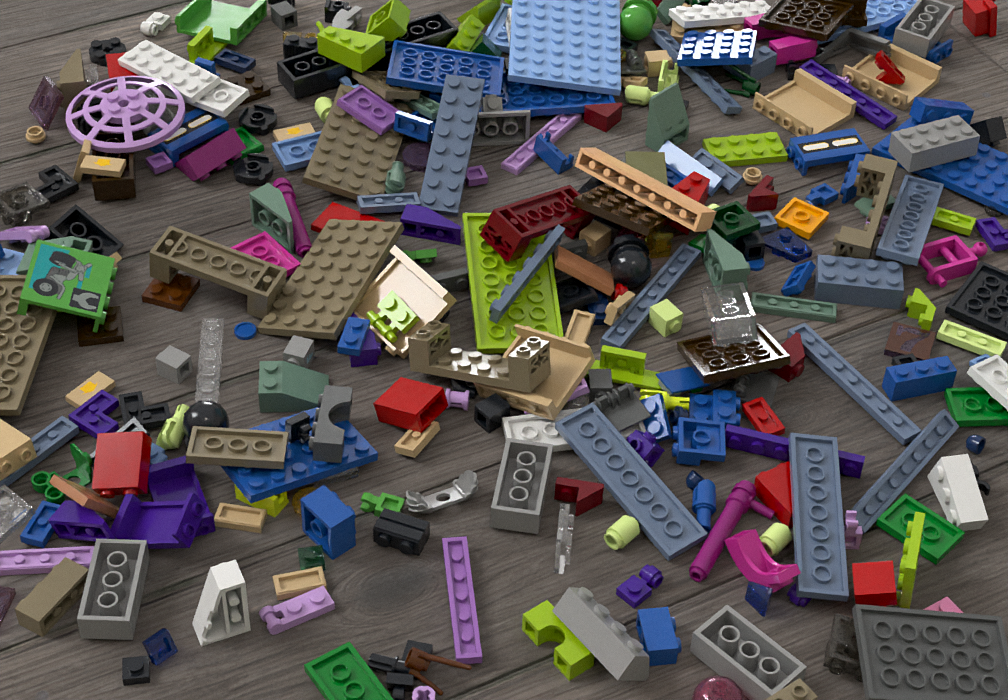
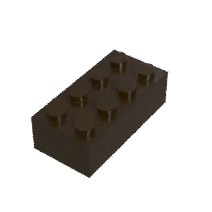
[92,132,136,201]

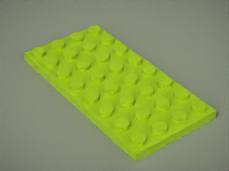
[462,213,564,354]

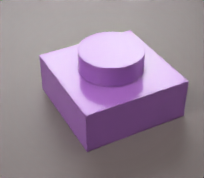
[146,152,173,175]
[466,165,488,186]

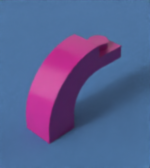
[724,529,801,593]

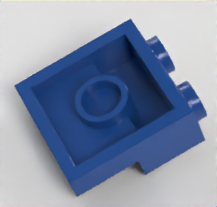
[688,389,741,429]
[671,417,726,466]

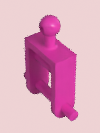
[918,235,988,288]

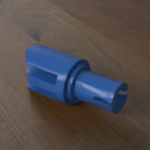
[692,479,716,533]

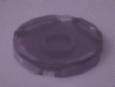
[402,142,431,172]

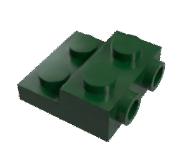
[711,201,761,241]

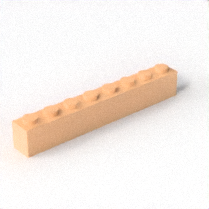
[575,147,716,232]

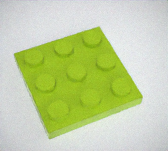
[895,512,925,609]

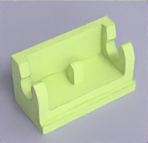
[657,60,679,92]

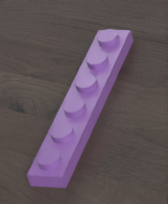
[442,536,482,664]

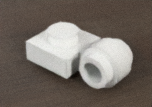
[140,12,171,37]

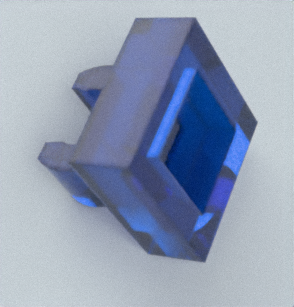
[142,628,178,666]

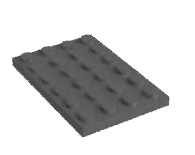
[852,604,1008,700]

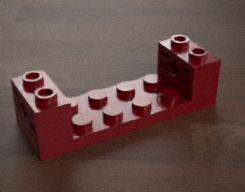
[480,185,595,262]

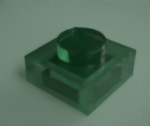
[298,545,326,571]

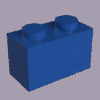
[636,607,682,666]

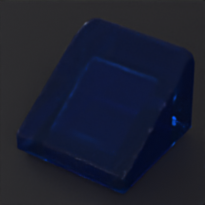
[745,581,773,617]

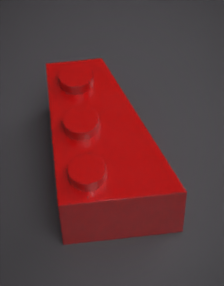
[668,171,710,235]

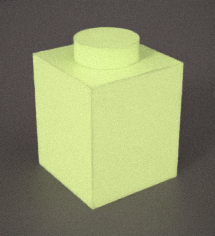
[648,299,683,337]

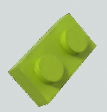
[931,207,976,236]

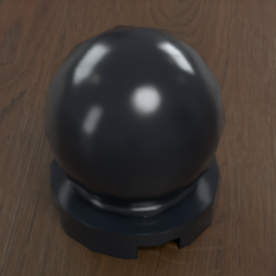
[607,234,652,288]
[182,400,229,450]

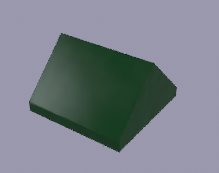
[469,33,502,57]

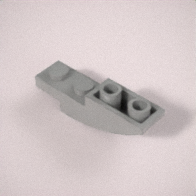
[332,6,362,31]

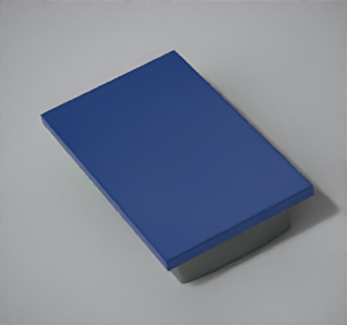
[656,367,710,397]

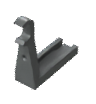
[809,27,891,63]

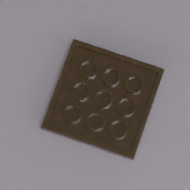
[759,0,854,42]
[572,183,674,236]
[677,323,791,384]

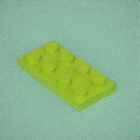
[702,132,788,167]

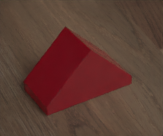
[583,102,623,133]

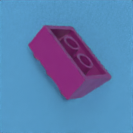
[175,128,246,181]

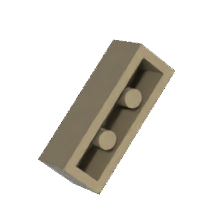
[15,557,89,637]

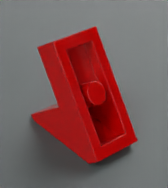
[875,50,905,85]

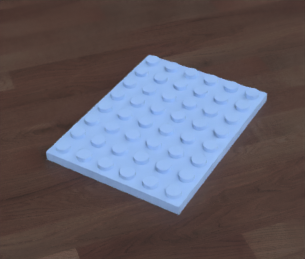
[508,0,621,96]

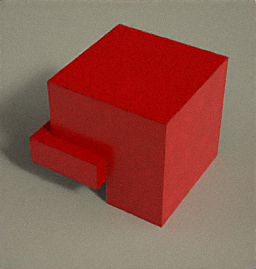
[963,0,997,37]
[852,560,897,607]

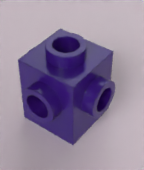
[626,430,665,468]

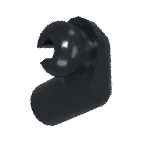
[450,378,477,399]

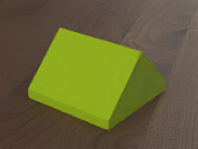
[457,0,501,26]

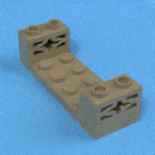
[831,154,898,259]
[149,226,287,319]
[408,320,551,393]

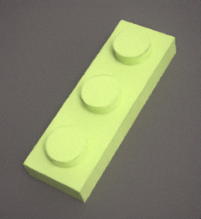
[936,320,1007,357]

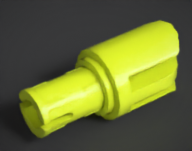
[639,389,690,412]

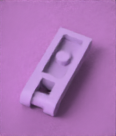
[0,225,50,243]
[259,585,335,635]

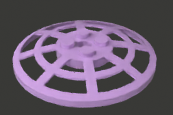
[66,76,185,153]

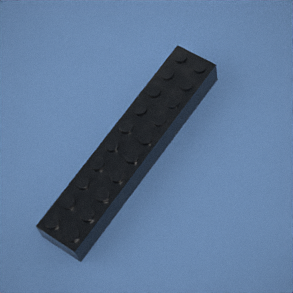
[277,11,458,99]

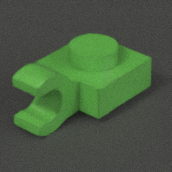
[402,249,437,263]
[360,492,405,517]

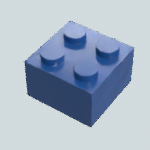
[300,485,356,560]

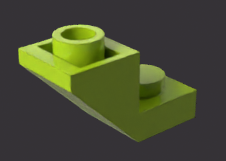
[905,288,936,337]

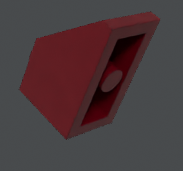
[768,332,805,382]

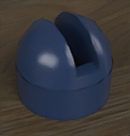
[966,434,986,455]
[686,470,705,490]

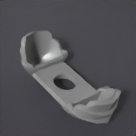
[406,470,478,514]

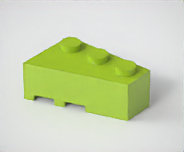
[317,26,385,73]

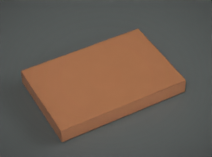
[554,245,614,296]
[49,474,119,519]

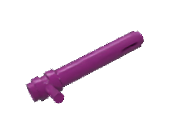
[273,178,312,258]
[689,480,775,582]

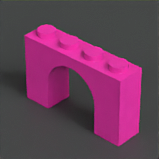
[744,13,818,65]

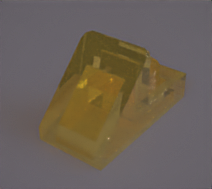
[642,231,673,259]

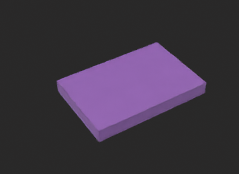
[336,85,399,135]

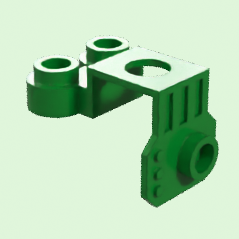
[31,443,93,505]

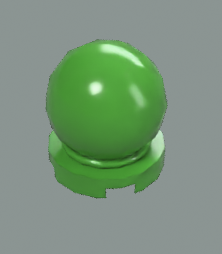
[620,0,658,41]

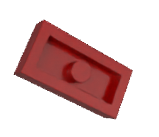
[742,397,785,436]

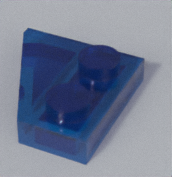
[763,227,813,263]

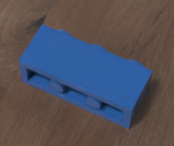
[909,97,974,125]
[882,356,957,402]

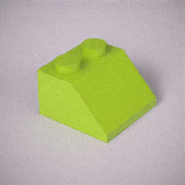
[365,0,411,41]

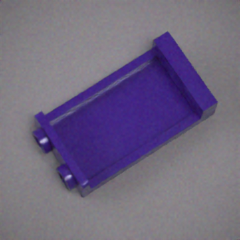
[148,456,216,537]
[110,493,207,549]

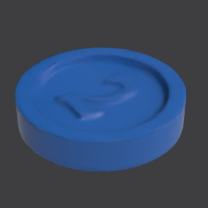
[746,258,765,271]
[234,322,256,340]

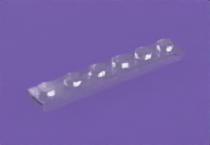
[195,318,225,404]

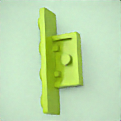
[187,26,228,64]
[584,345,662,391]

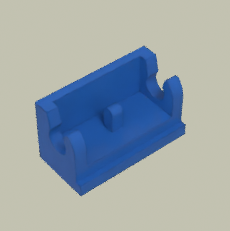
[533,131,574,175]

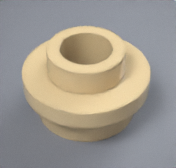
[26,126,46,144]
[743,167,762,185]

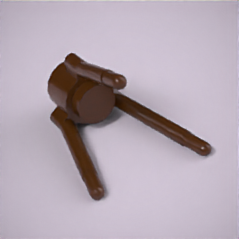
[404,647,472,696]

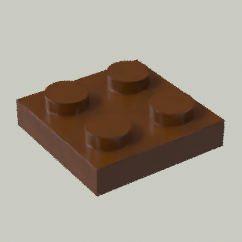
[141,273,200,312]

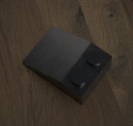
[44,204,124,257]

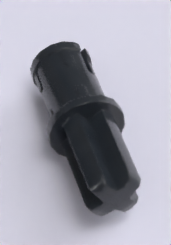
[368,653,418,681]

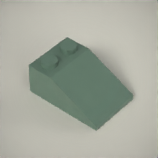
[249,183,295,255]
[703,229,750,302]
[258,361,329,413]

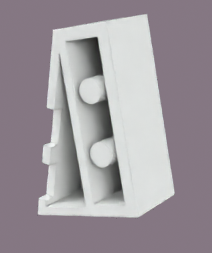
[927,454,989,531]
[192,559,251,647]

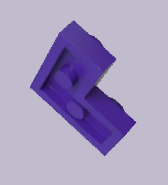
[975,217,1008,252]
[68,390,119,439]

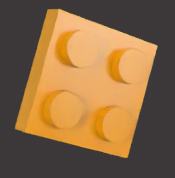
[774,197,829,240]

